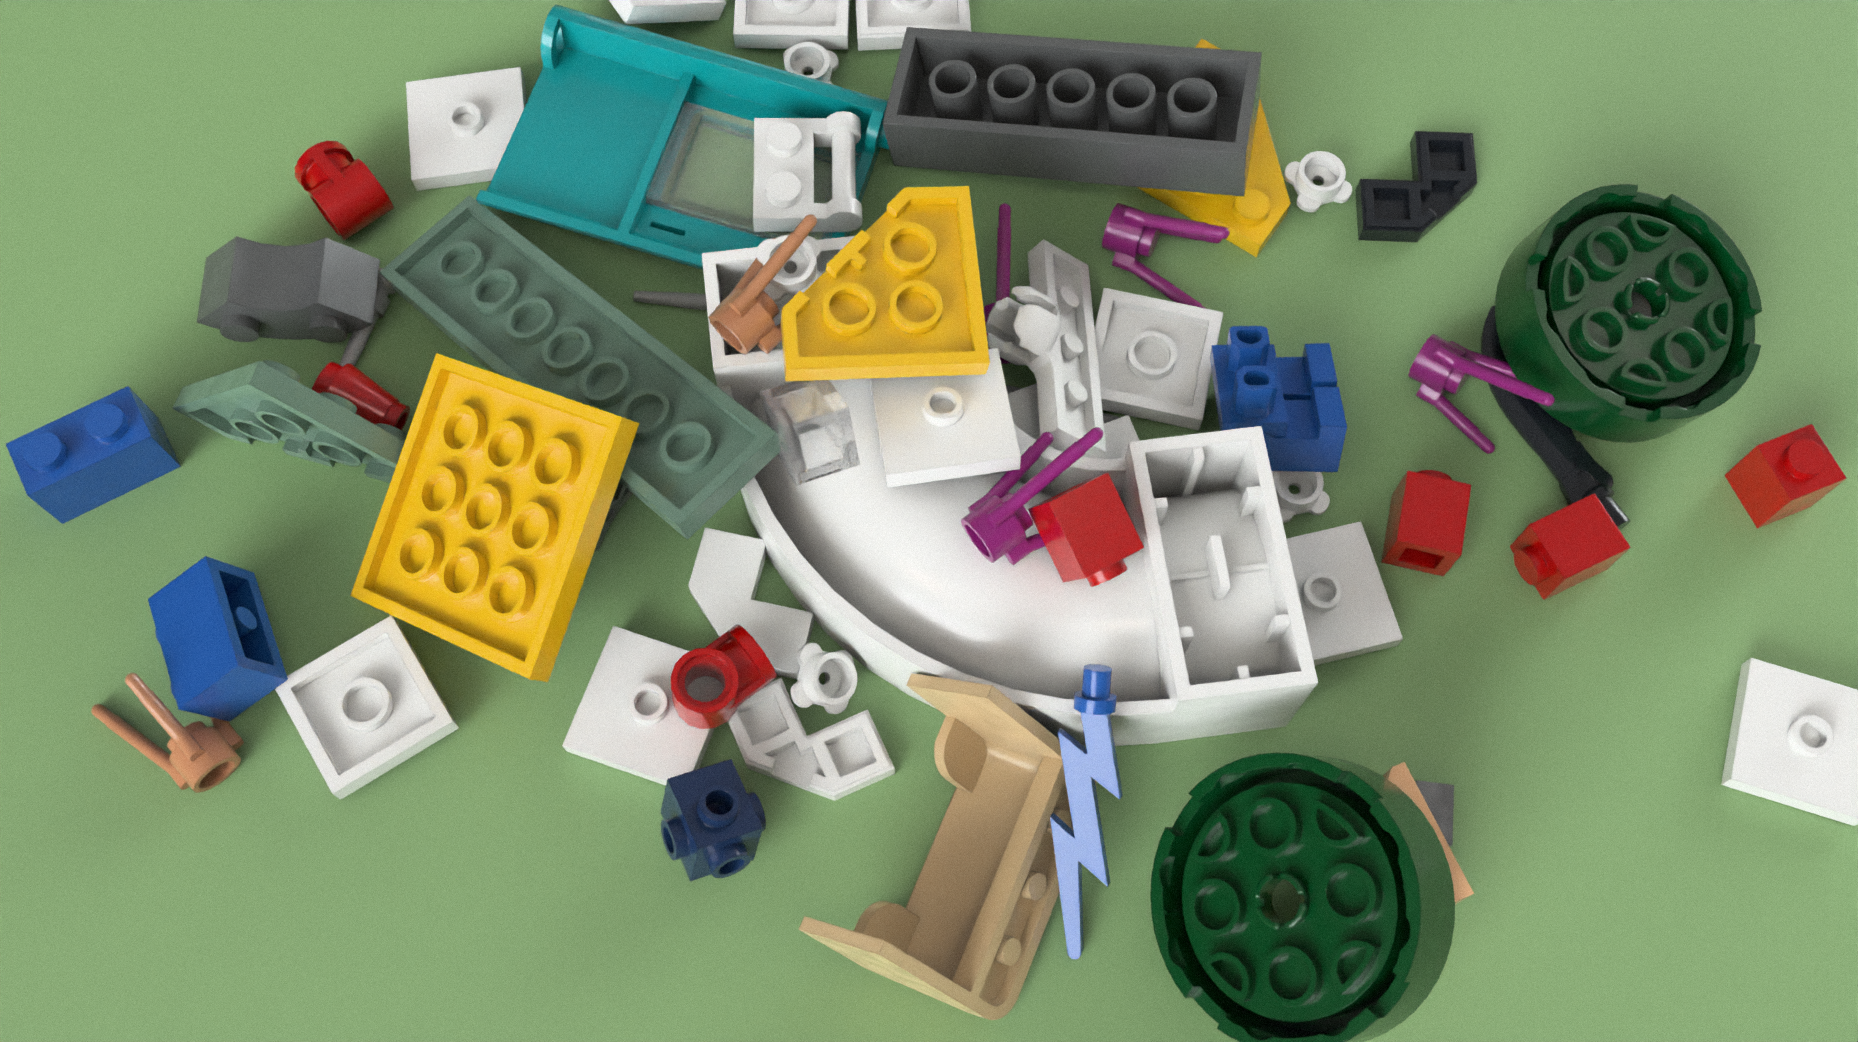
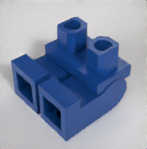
[1210,326,1347,472]

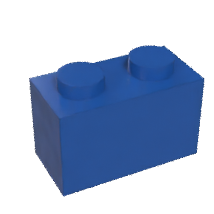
[6,386,181,524]
[148,556,288,722]

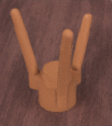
[708,214,817,355]
[91,673,244,793]

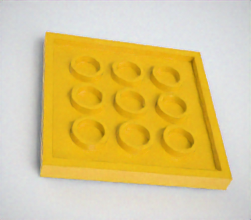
[350,353,639,682]

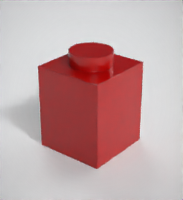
[1725,424,1847,529]
[1381,470,1472,577]
[1028,473,1144,587]
[1510,493,1631,600]

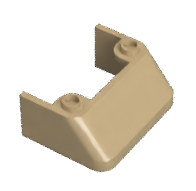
[799,673,1097,1020]

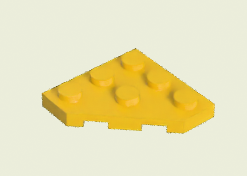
[1137,39,1291,257]
[781,186,990,381]

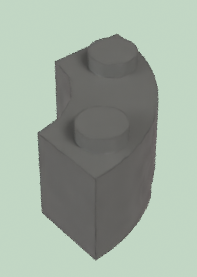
[197,236,380,343]

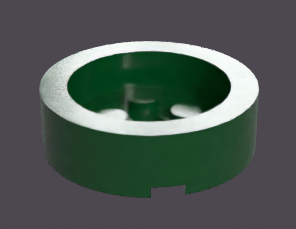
[1495,184,1762,443]
[1150,752,1455,1042]

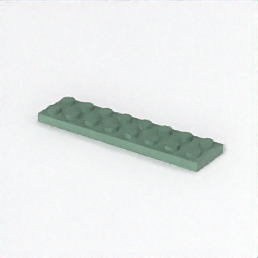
[379,195,785,540]

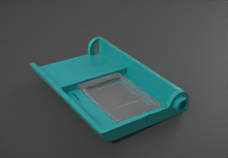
[476,4,889,270]

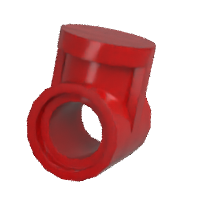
[295,141,394,241]
[671,624,777,729]

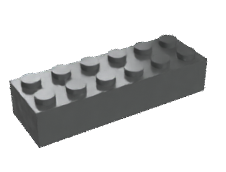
[882,27,1262,196]

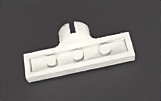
[986,239,1106,458]

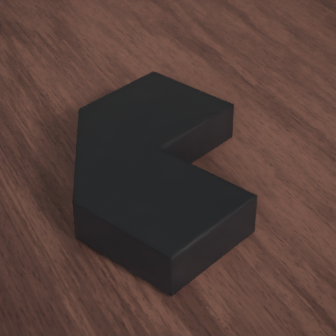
[1355,131,1477,242]

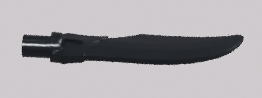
[1481,306,1631,530]

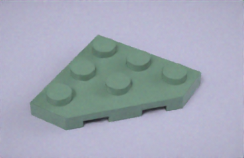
[172,360,407,483]

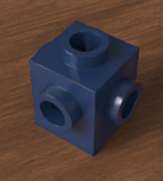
[661,759,766,882]

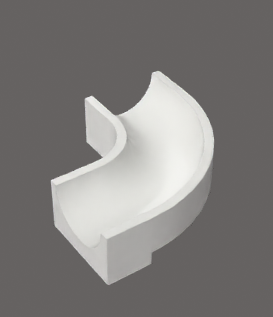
[702,236,1318,746]

